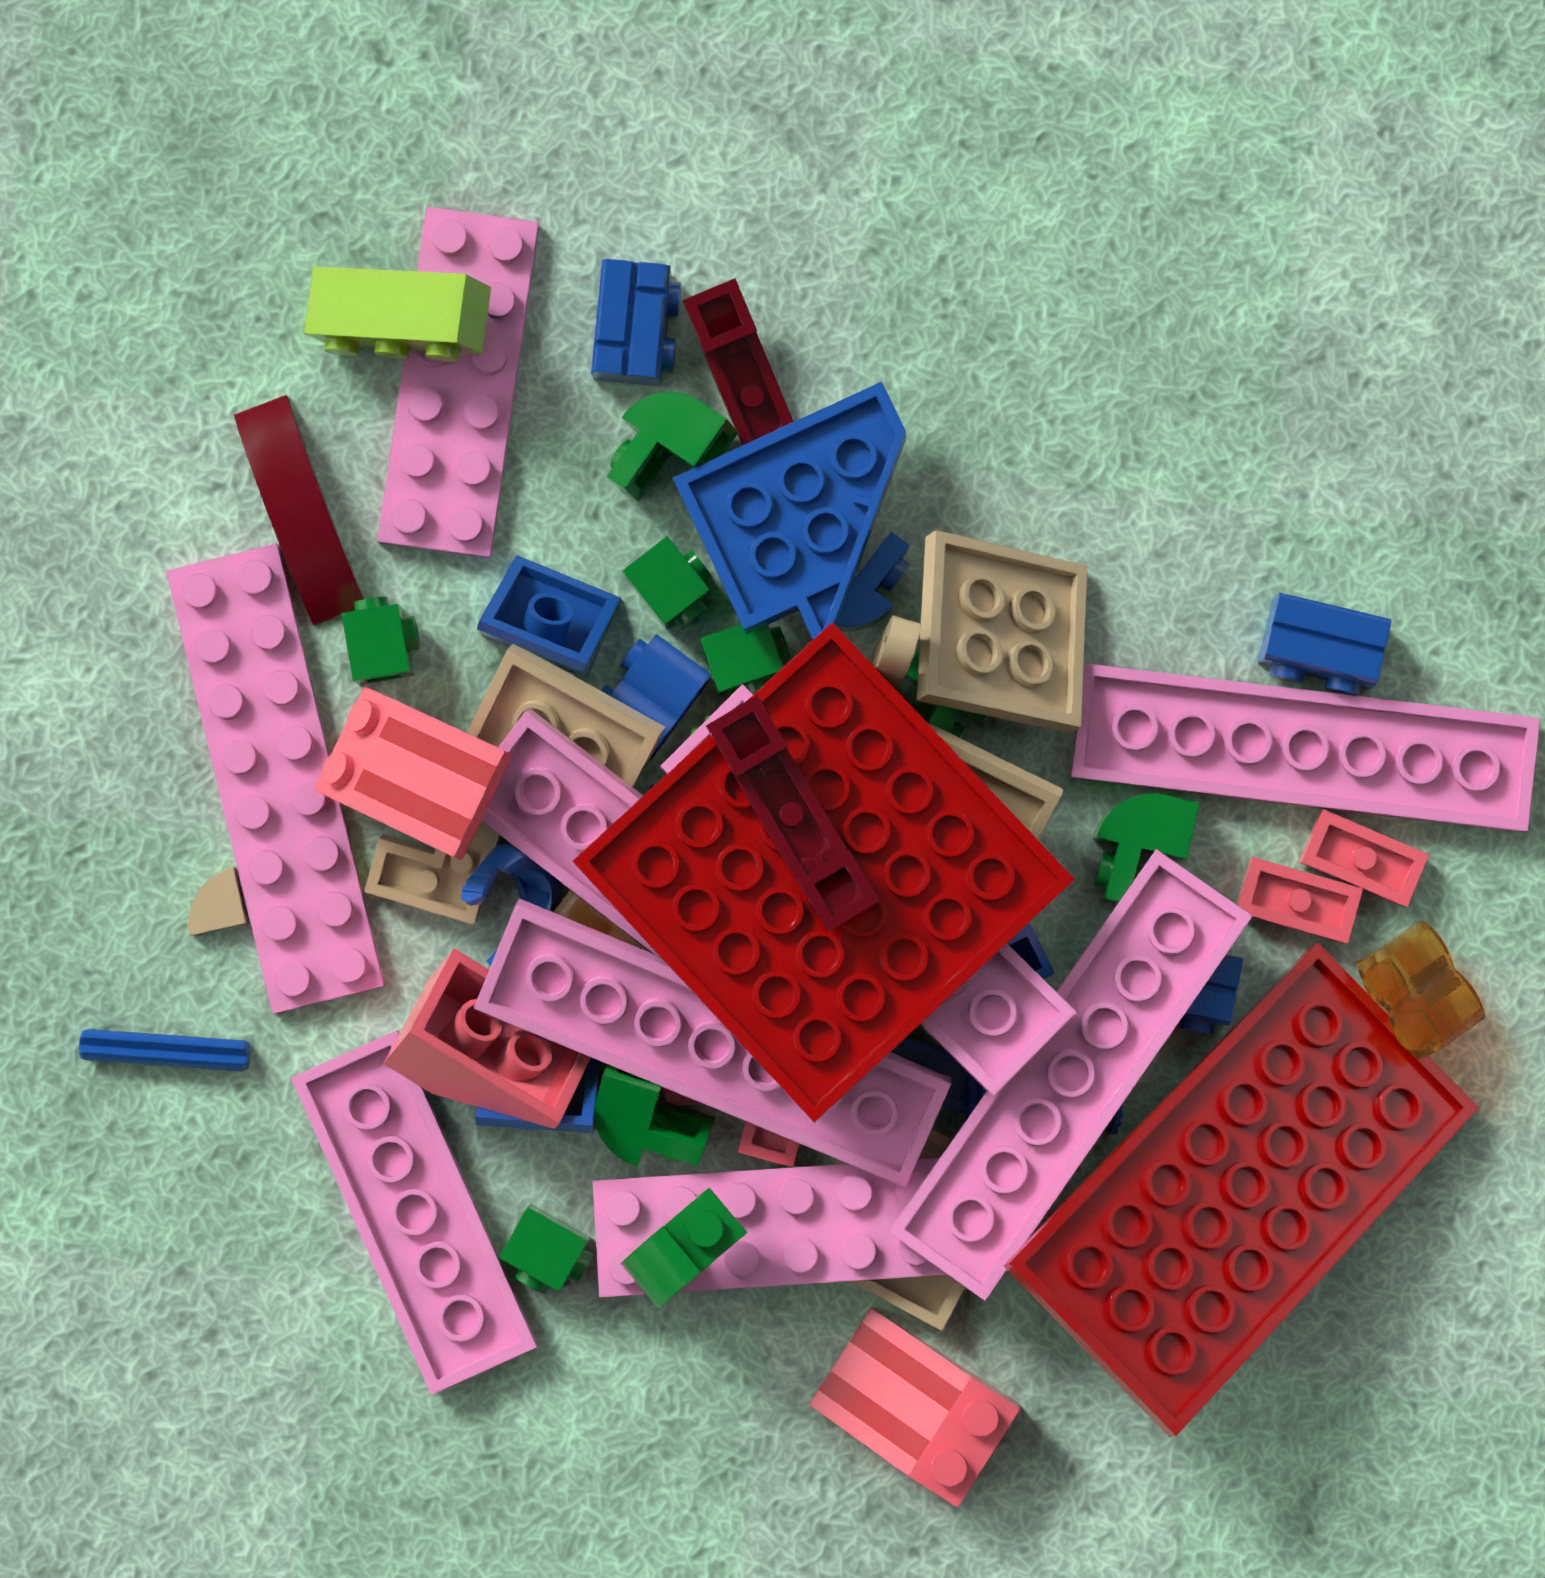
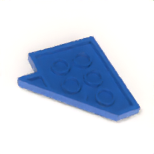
[673,381,907,640]

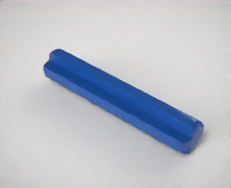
[79,1029,251,1072]

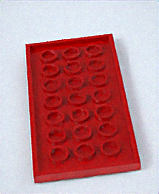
[1003,943,1479,1437]

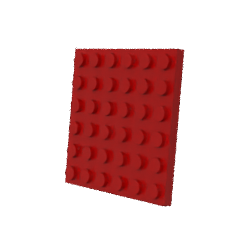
[572,622,1075,1123]

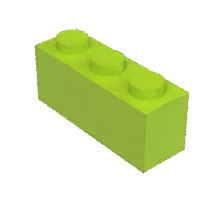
[304,266,491,362]

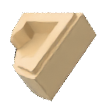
[188,867,248,936]

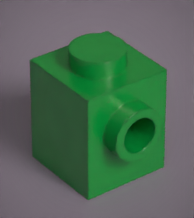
[622,536,712,630]
[341,597,420,685]
[700,624,791,697]
[499,1204,594,1294]

